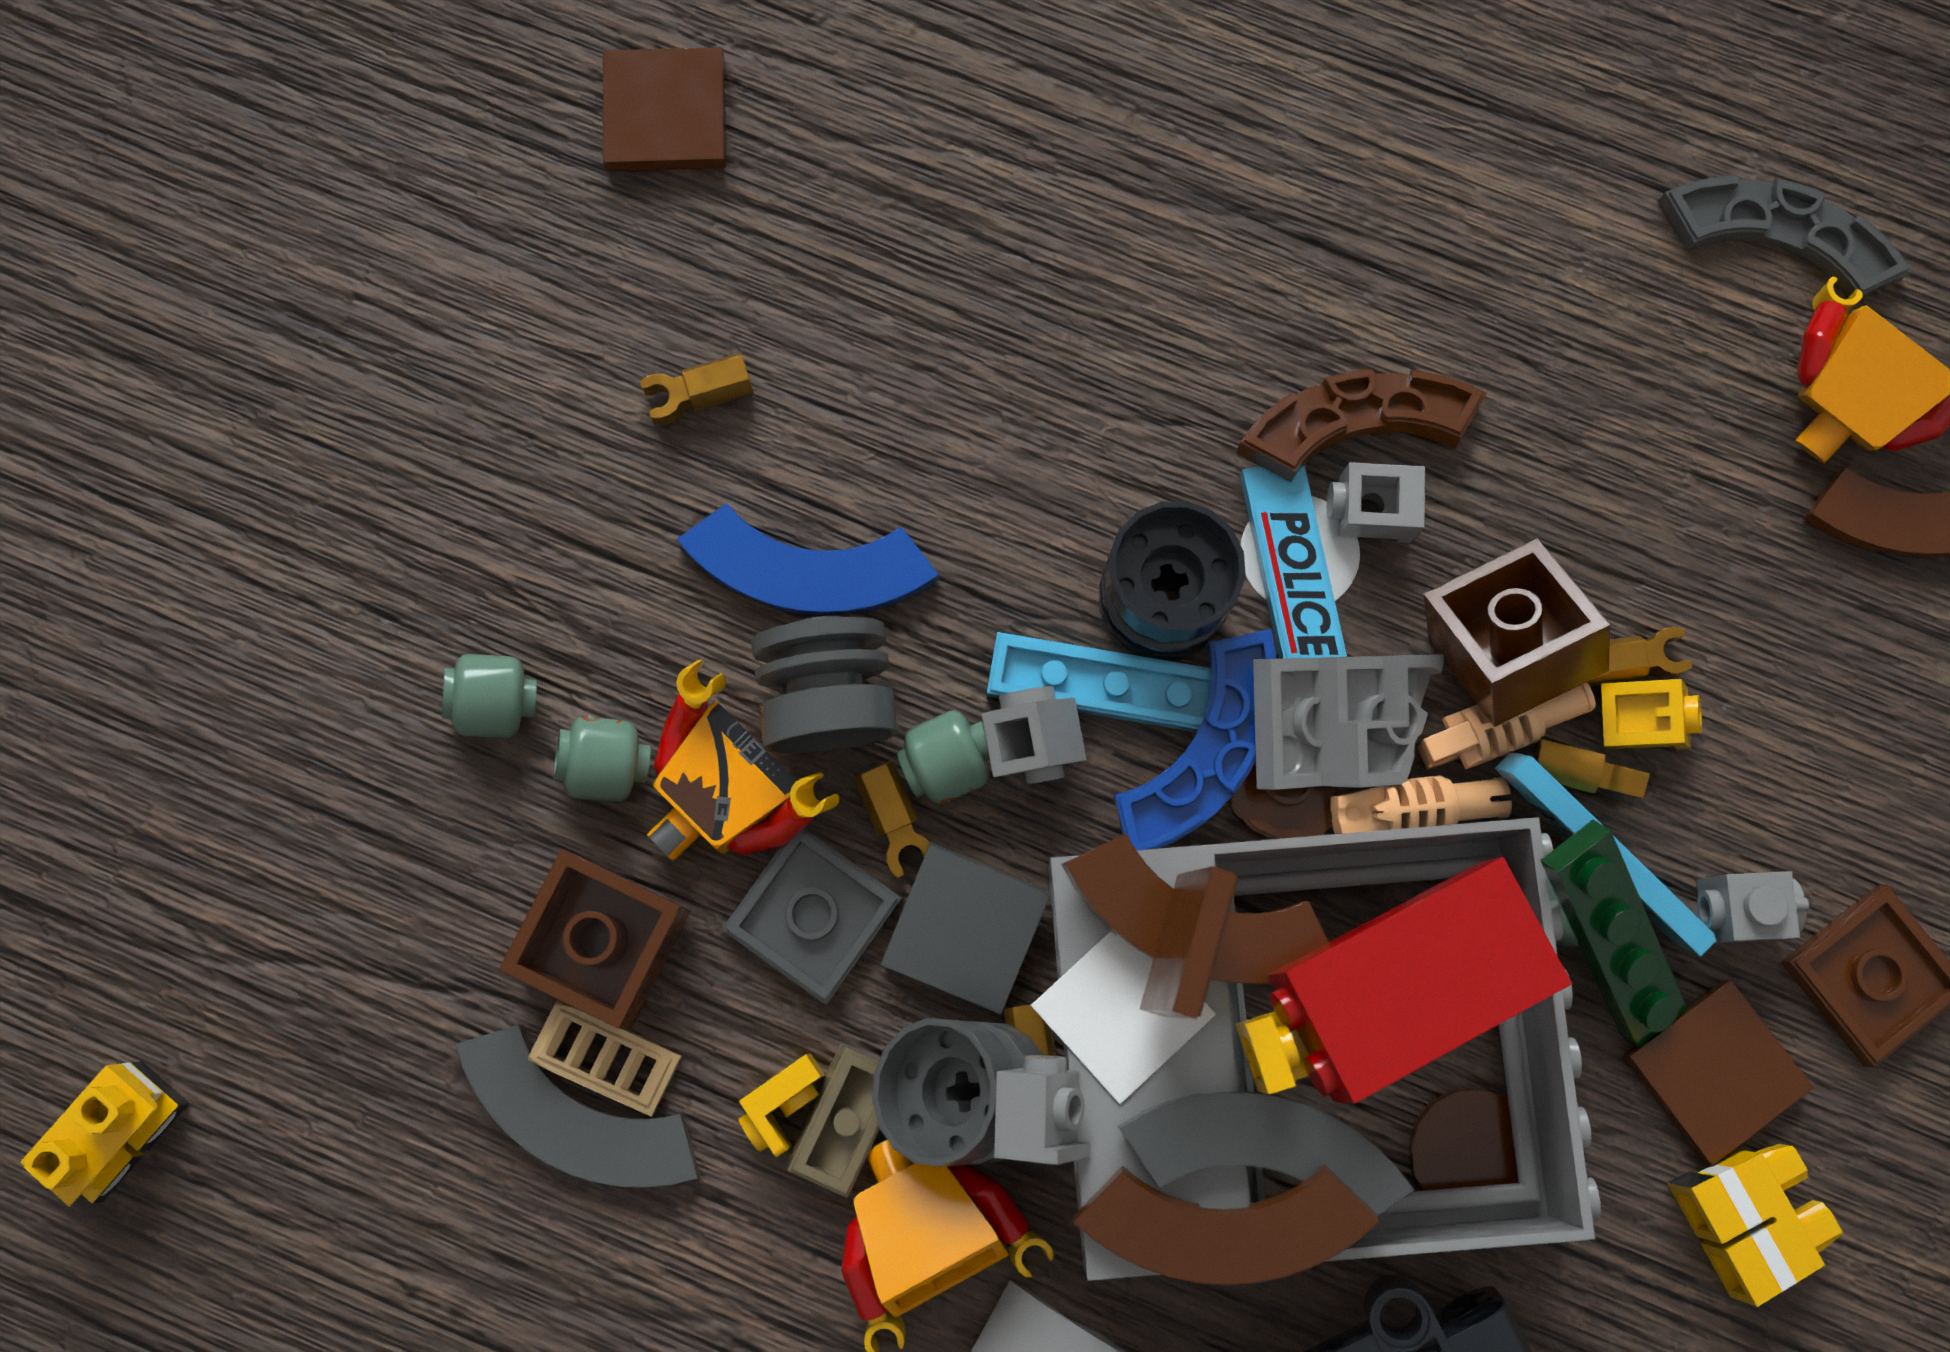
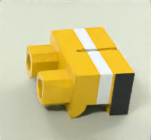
[20,1061,189,1207]
[1667,1144,1843,1307]

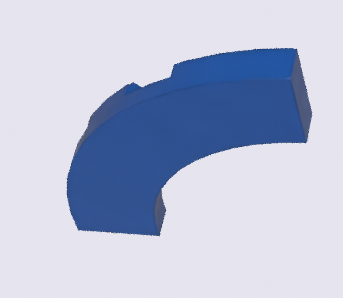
[676,503,939,616]
[1114,629,1276,850]

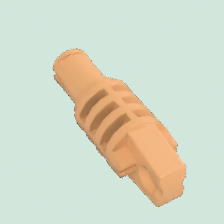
[1418,682,1596,770]
[1330,775,1512,834]

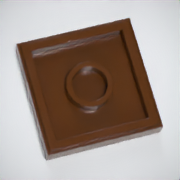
[603,47,726,171]
[1140,866,1239,1019]
[1781,884,1950,1067]
[1623,980,1814,1166]

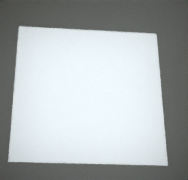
[1031,931,1216,1104]

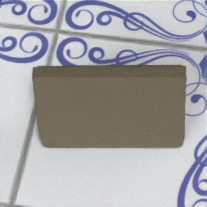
[784,1043,880,1198]

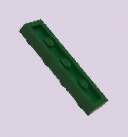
[1540,820,1688,1048]

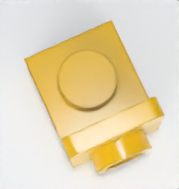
[1601,679,1702,750]
[1235,1011,1309,1095]
[738,1053,825,1158]

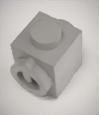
[981,686,1087,784]
[1696,871,1809,943]

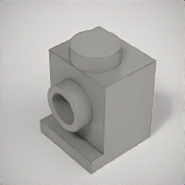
[1327,462,1425,543]
[994,1055,1090,1165]

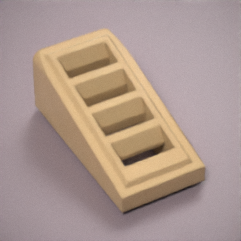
[528,1000,682,1117]

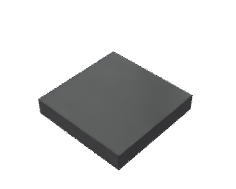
[721,828,902,1005]
[881,842,1051,1014]

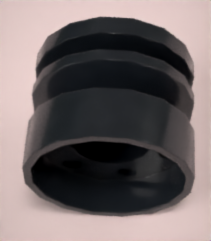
[1098,501,1246,660]

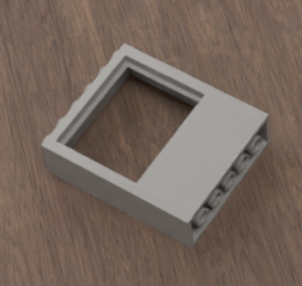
[1048,817,1601,1281]

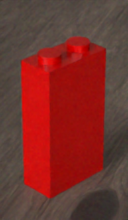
[1268,857,1572,1104]

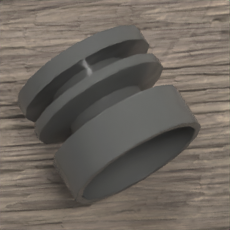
[751,616,898,754]
[872,1018,1043,1166]

